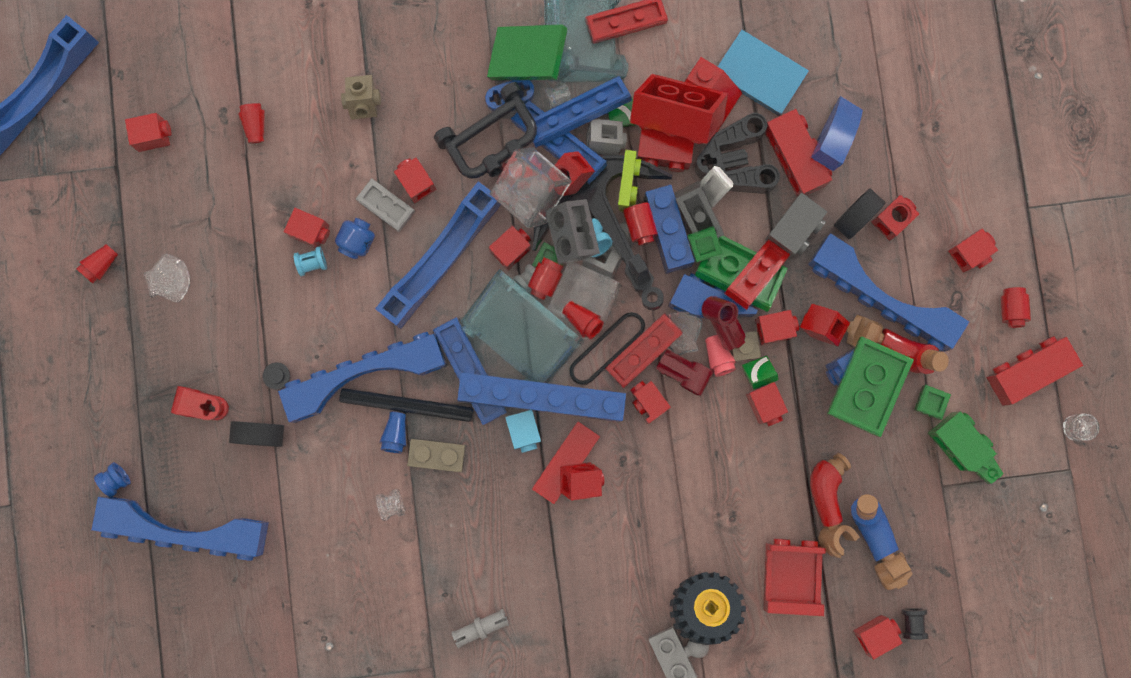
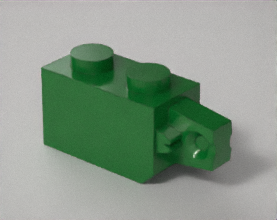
[928,411,1004,484]

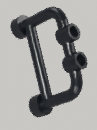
[434,82,537,179]

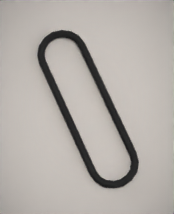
[570,312,645,385]

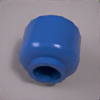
[335,217,375,259]

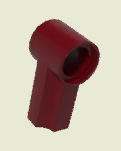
[702,296,746,351]
[655,349,714,397]

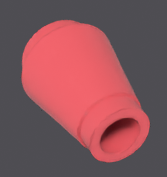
[705,335,736,377]

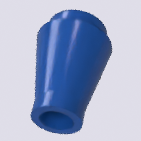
[379,412,406,454]

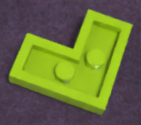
[618,150,641,212]

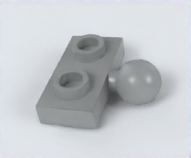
[648,626,709,678]

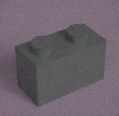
[675,181,724,238]
[765,192,827,259]

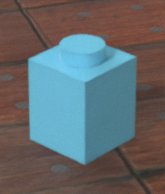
[505,410,541,453]

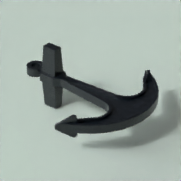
[532,155,673,311]

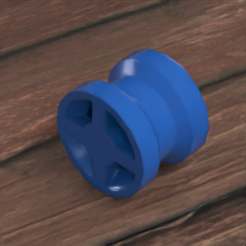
[94,462,131,497]

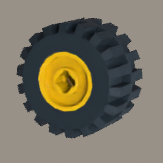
[670,572,746,645]

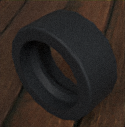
[834,188,885,239]
[229,421,284,447]

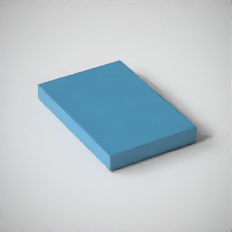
[718,30,809,116]

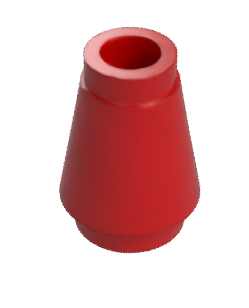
[238,103,265,144]
[76,244,118,284]
[562,301,604,339]

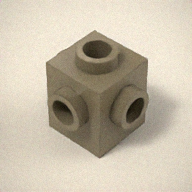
[341,75,381,120]

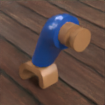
[851,494,912,590]

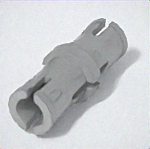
[452,609,509,648]

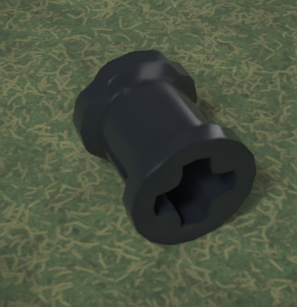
[901,608,929,640]

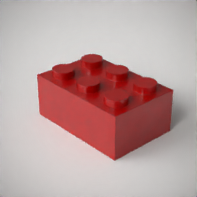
[630,74,728,144]

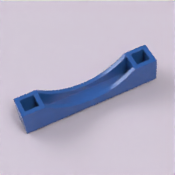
[0,15,99,156]
[375,181,501,329]
[808,233,969,352]
[278,332,447,423]
[457,372,626,422]
[92,496,269,561]

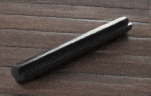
[339,388,474,422]

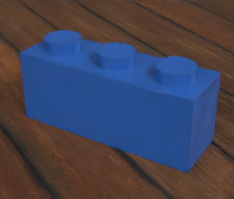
[643,185,695,274]

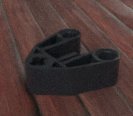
[694,113,780,194]

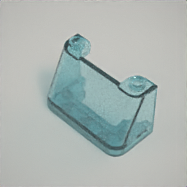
[544,0,628,82]
[461,269,585,384]

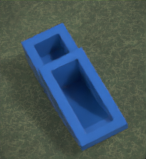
[811,96,863,171]

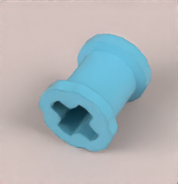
[293,246,327,277]

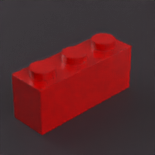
[765,109,832,197]
[986,336,1084,406]

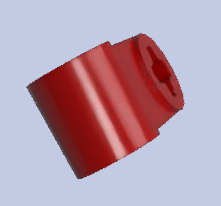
[171,386,229,421]

